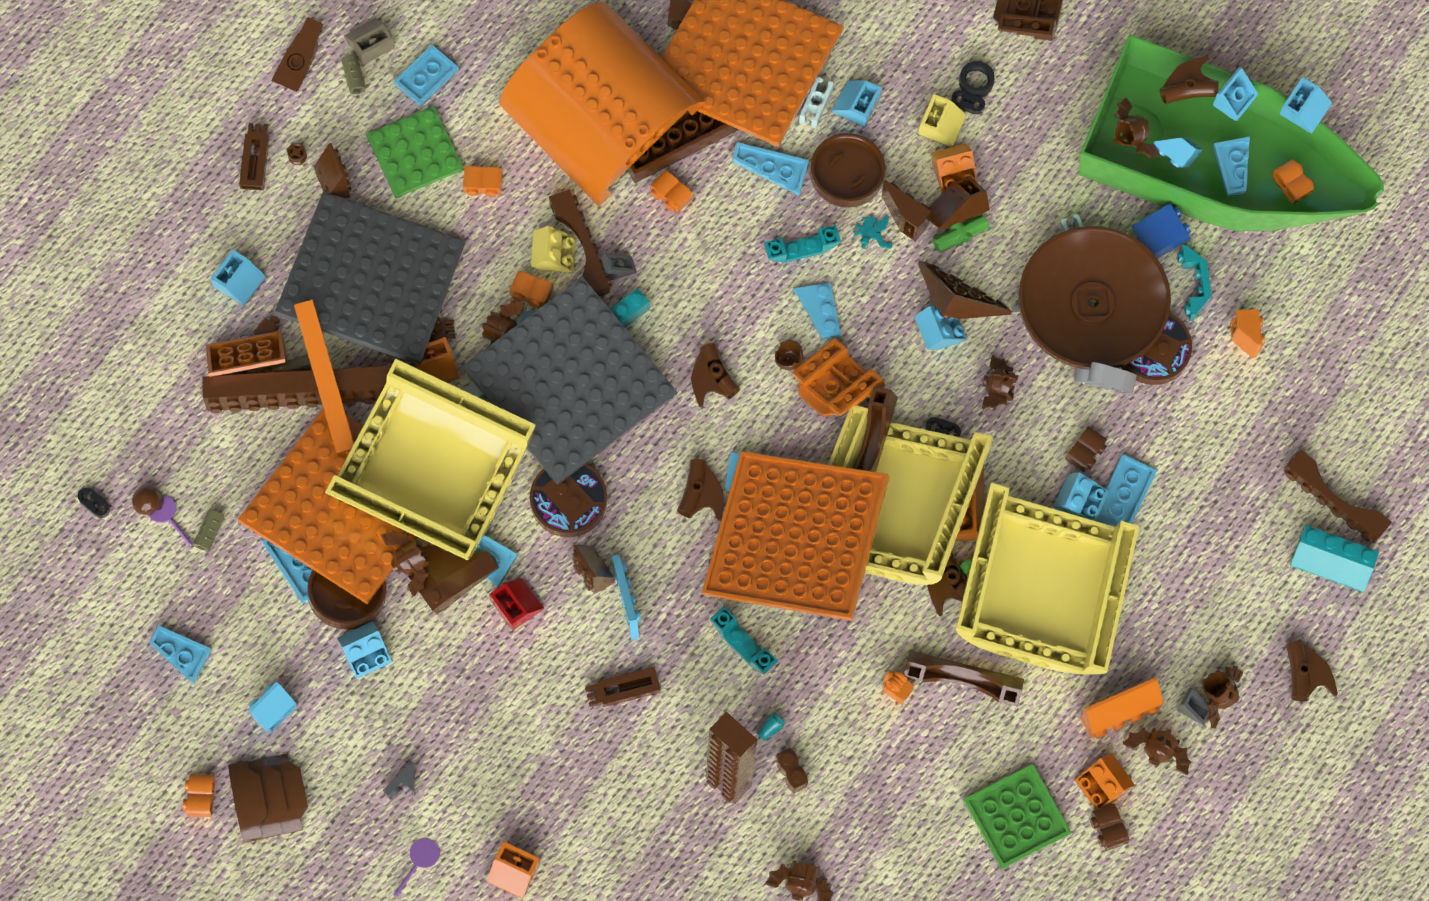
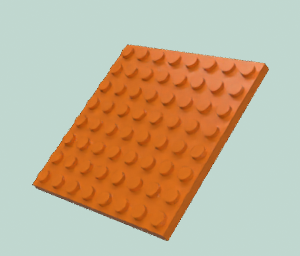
[661,0,844,147]
[238,408,417,604]
[702,451,890,621]

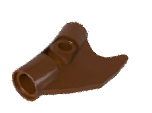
[1160,56,1219,104]
[691,343,740,408]
[677,459,724,521]
[927,551,967,616]
[1286,640,1338,702]

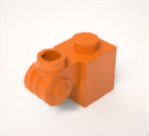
[882,670,915,705]

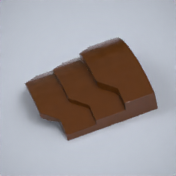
[993,0,1063,41]
[228,754,308,843]

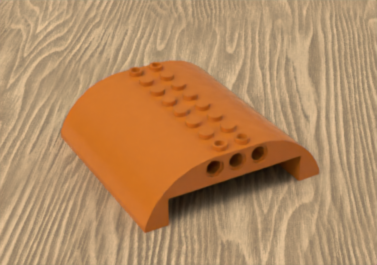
[499,1,705,207]

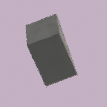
[1177,688,1209,725]

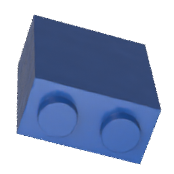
[1131,204,1191,259]

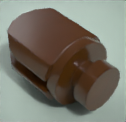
[254,315,280,335]

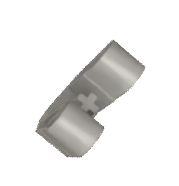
[1074,362,1137,394]

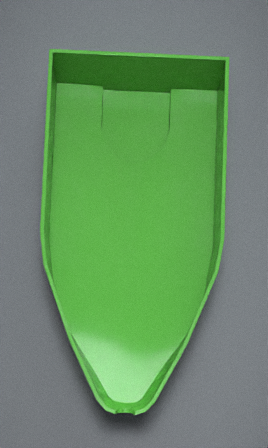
[1079,34,1384,232]

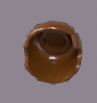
[775,340,803,371]
[132,486,164,515]

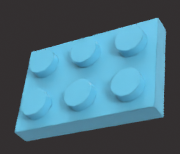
[394,45,459,107]

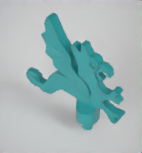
[853,215,892,249]

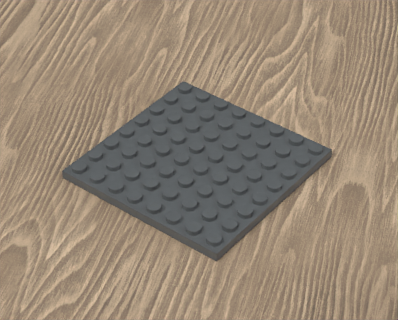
[274,191,466,365]
[462,277,678,485]

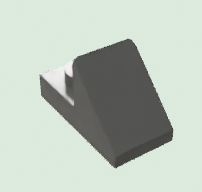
[601,253,637,281]
[383,762,415,800]

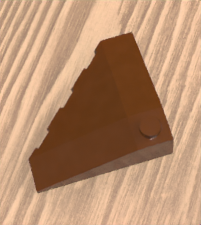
[918,260,1012,319]
[408,545,500,615]

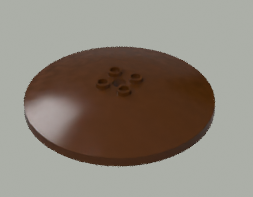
[1018,226,1171,370]

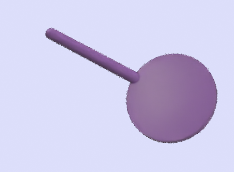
[149,495,193,546]
[394,839,440,897]

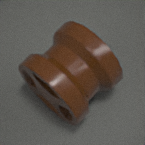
[287,143,307,165]

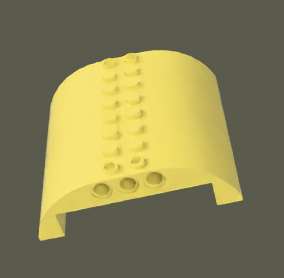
[325,359,536,560]
[828,406,993,585]
[955,483,1139,675]

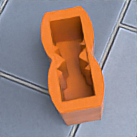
[1272,159,1314,204]
[463,166,503,197]
[650,170,693,213]
[510,271,554,309]
[183,774,216,818]

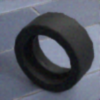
[959,61,995,97]

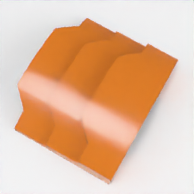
[792,338,885,417]

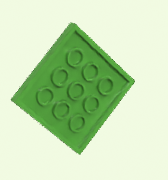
[366,106,464,198]
[963,764,1071,870]

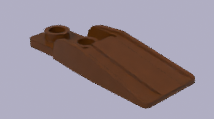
[272,17,324,92]

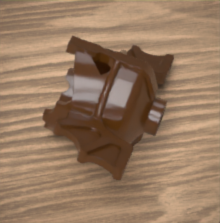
[1113,98,1160,159]
[482,300,525,348]
[982,355,1018,410]
[381,530,429,596]
[1201,666,1243,729]
[1123,727,1192,775]
[764,861,833,901]

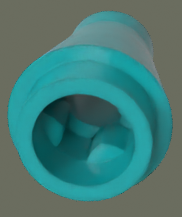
[757,712,785,741]

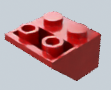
[489,578,544,631]

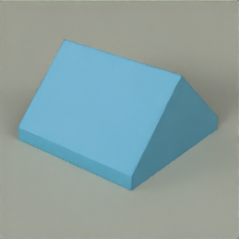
[1213,67,1258,121]

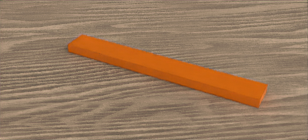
[294,300,354,453]

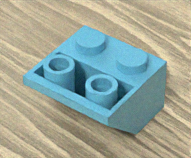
[1280,77,1332,134]
[832,80,882,127]
[1153,138,1203,168]
[210,250,266,306]
[914,306,967,350]
[1053,472,1109,521]
[337,621,392,679]
[248,682,297,735]

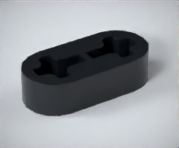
[951,90,985,115]
[925,417,961,437]
[77,487,110,518]

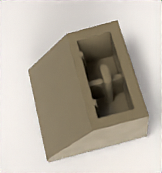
[344,18,395,65]

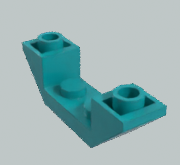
[764,225,841,263]
[1177,245,1212,321]
[710,606,778,675]

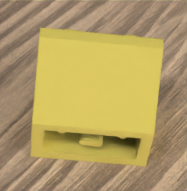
[918,94,966,147]
[531,226,576,272]

